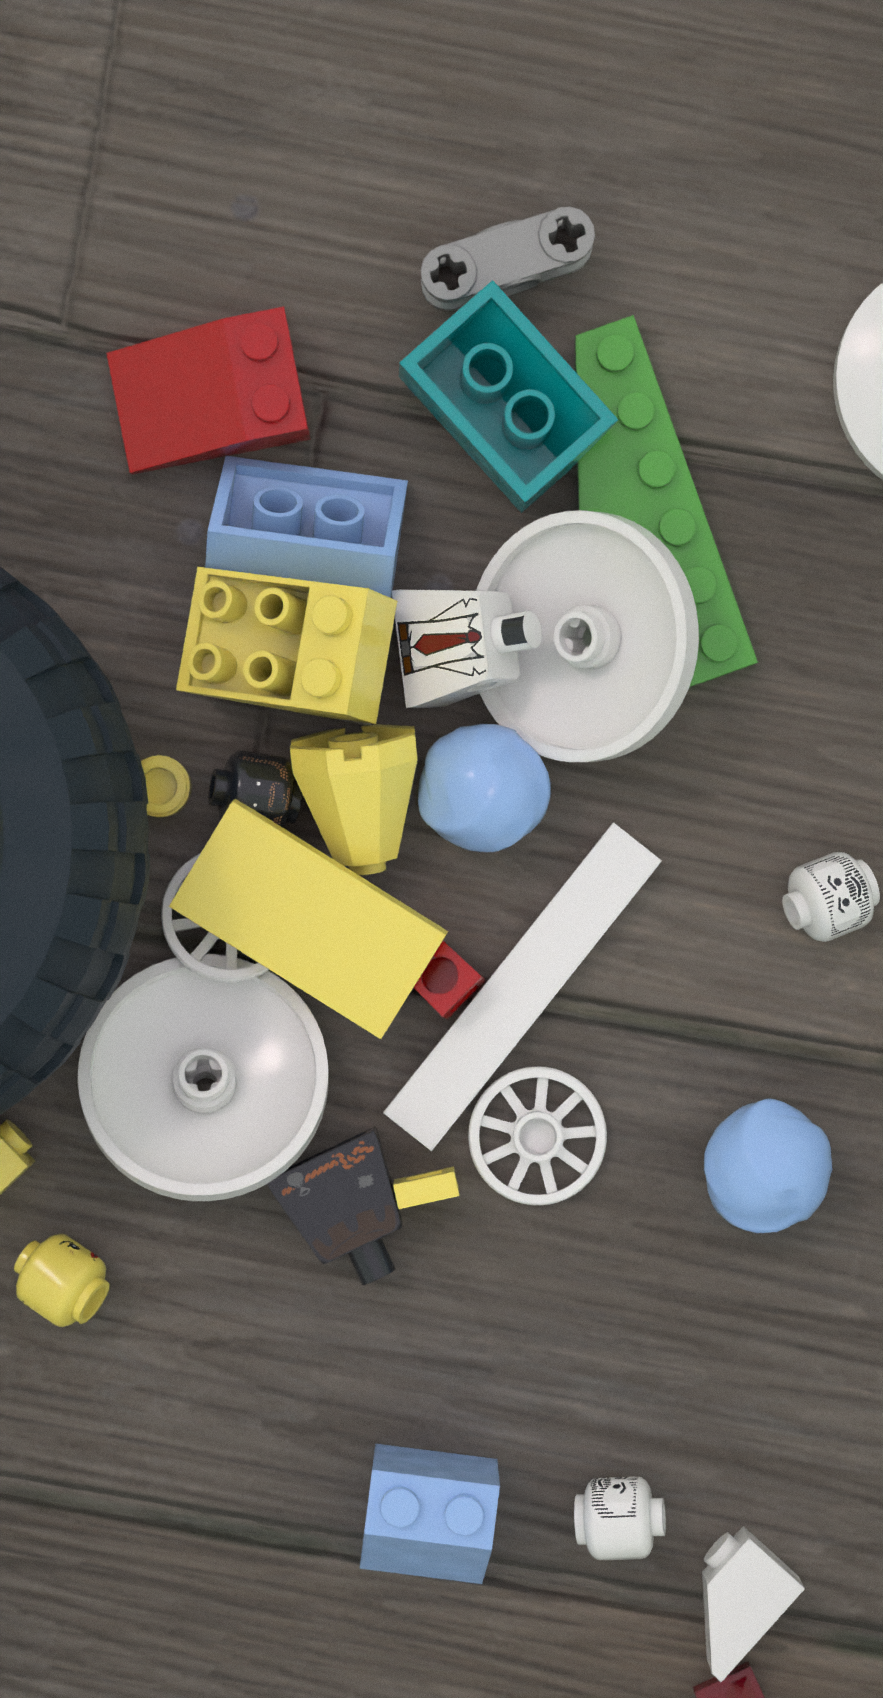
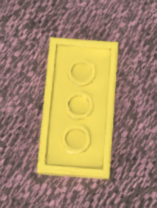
[169,799,448,1039]

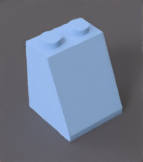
[360,1444,500,1584]

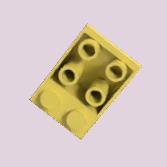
[176,567,397,724]

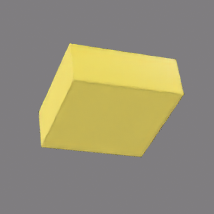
[393,1166,459,1209]

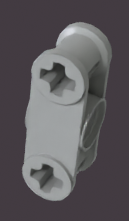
[421,206,595,311]

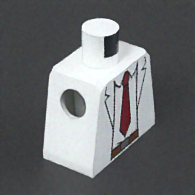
[392,589,542,708]

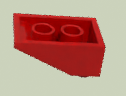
[106,306,311,475]

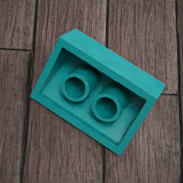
[398,280,618,513]

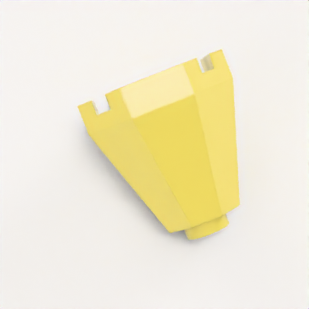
[290,724,418,875]

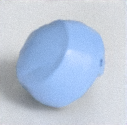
[418,724,551,852]
[704,1099,832,1233]

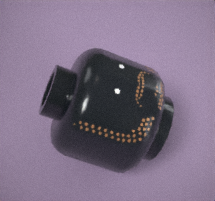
[208,751,302,828]

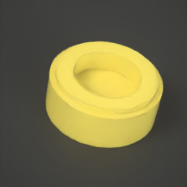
[141,755,192,817]

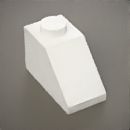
[702,1526,805,1682]

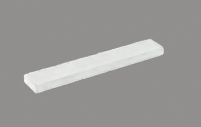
[383,822,662,1151]

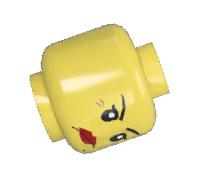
[14,1234,109,1327]

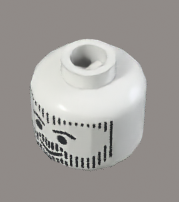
[782,852,880,942]
[574,1477,666,1560]

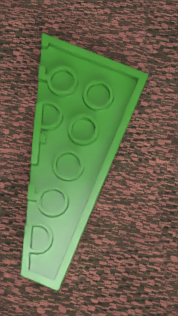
[575,315,758,688]

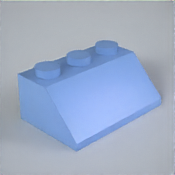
[205,456,408,598]

